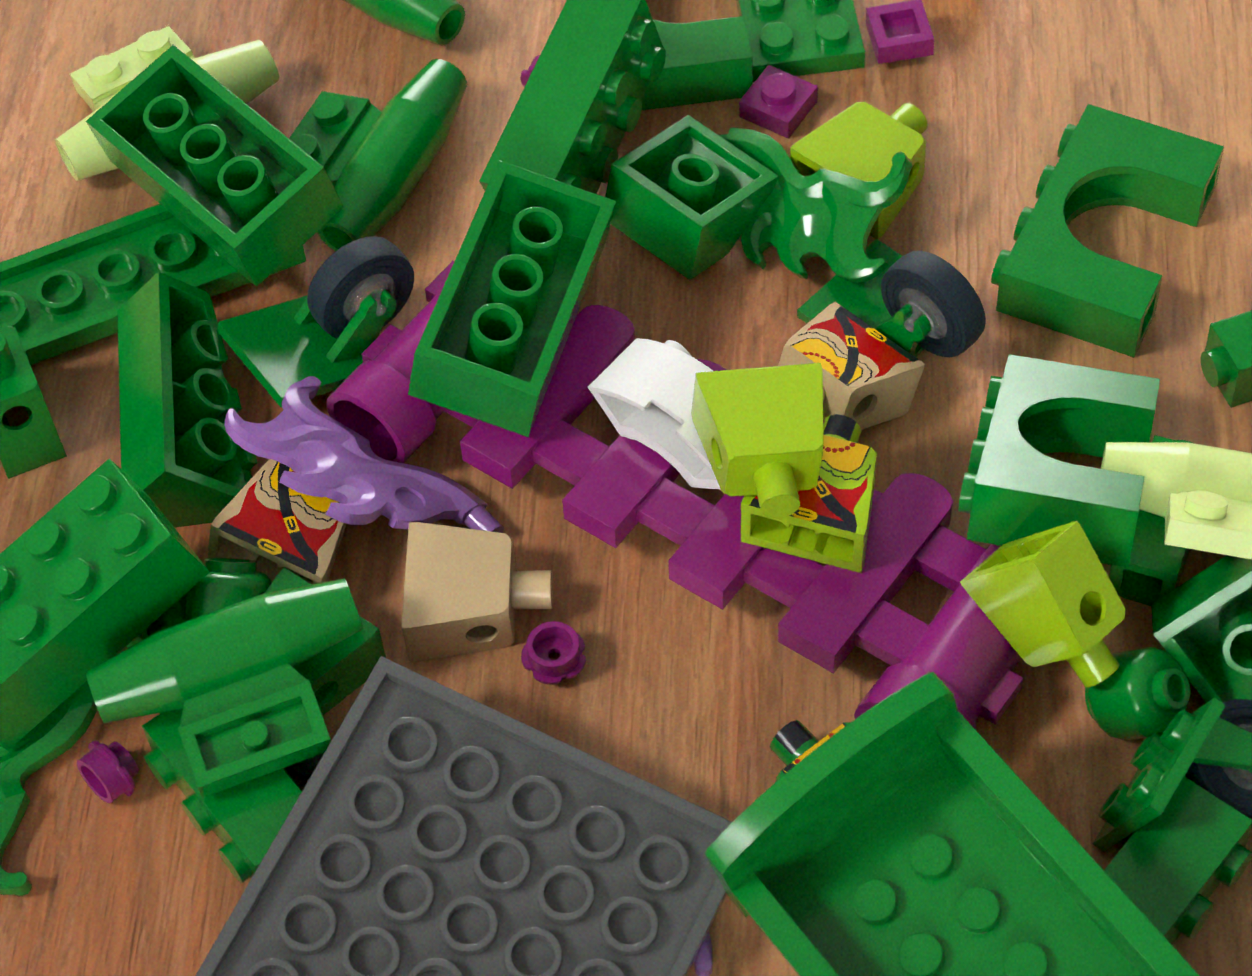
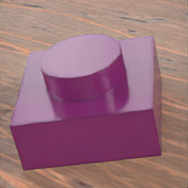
[866,0,934,64]
[739,65,818,139]

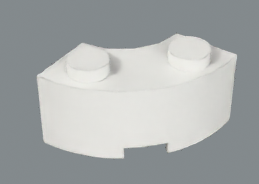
[588,338,720,489]

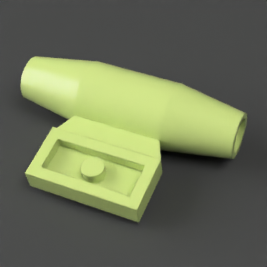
[55,26,279,181]
[1101,442,1252,559]

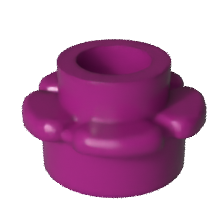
[521,621,586,685]
[77,740,139,804]

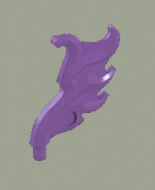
[224,376,504,533]

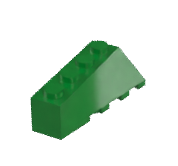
[117,272,258,528]

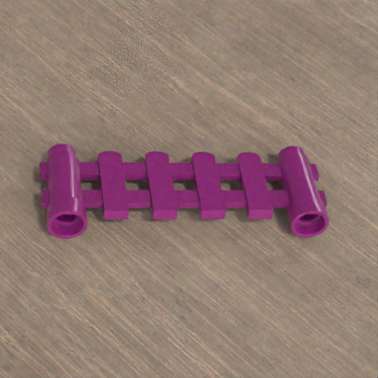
[327,261,1024,730]

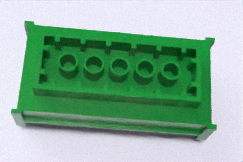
[705,672,1200,976]

